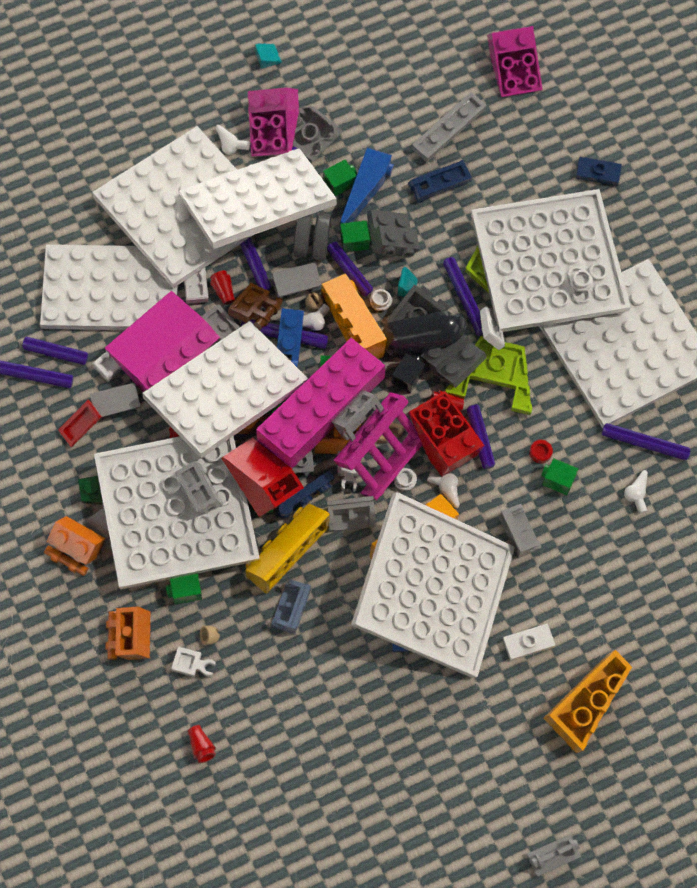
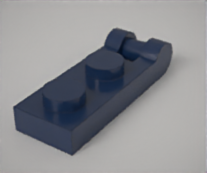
[408,160,472,203]
[277,471,334,519]

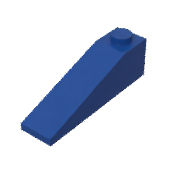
[340,148,394,224]

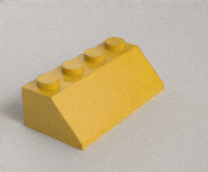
[245,503,330,594]

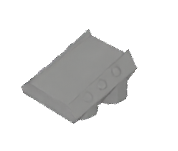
[293,106,343,162]

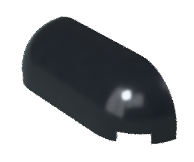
[382,311,466,356]

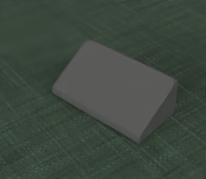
[85,508,113,562]

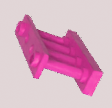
[334,392,422,500]

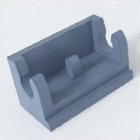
[271,580,311,635]

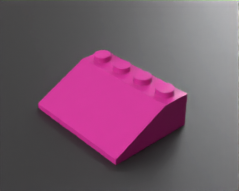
[104,290,220,392]

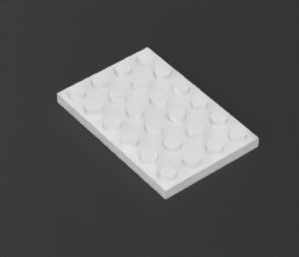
[179,148,337,249]
[40,244,178,330]
[143,321,308,458]

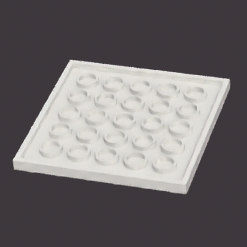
[92,126,253,288]
[471,189,631,332]
[539,259,697,428]
[94,436,260,590]
[351,492,515,678]

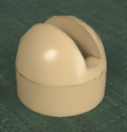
[305,292,323,312]
[200,625,220,645]

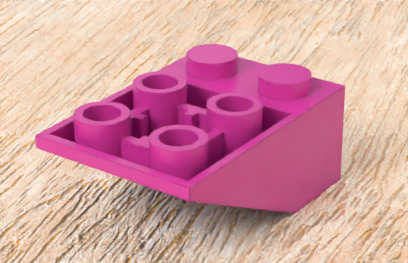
[487,26,543,97]
[248,88,299,157]

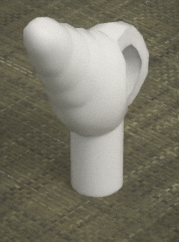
[216,125,250,155]
[303,304,330,331]
[624,470,647,514]
[427,473,460,508]

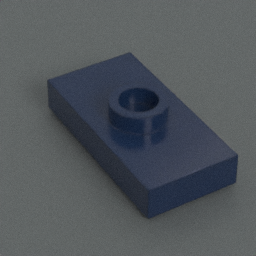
[575,156,622,186]

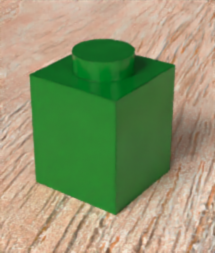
[323,159,357,197]
[340,220,371,253]
[541,458,579,496]
[166,573,202,605]

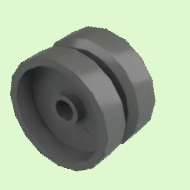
[294,211,331,261]

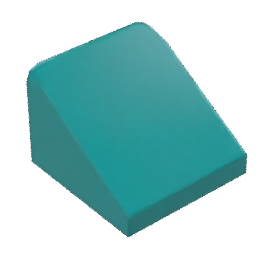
[255,43,282,69]
[397,267,418,297]

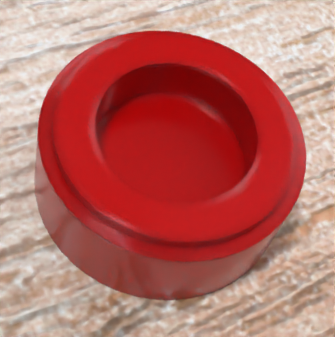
[529,440,553,464]

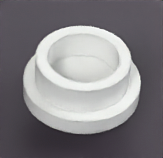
[570,270,593,292]
[370,289,392,311]
[394,468,417,491]

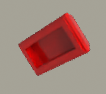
[58,400,102,447]

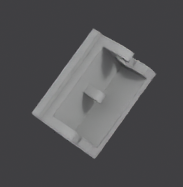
[271,263,321,298]
[90,383,141,417]
[332,390,384,442]
[175,460,223,514]
[327,496,376,532]
[499,504,542,558]

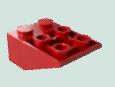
[408,391,485,477]
[221,438,304,517]

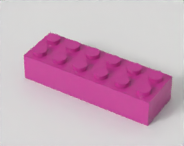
[256,338,385,468]

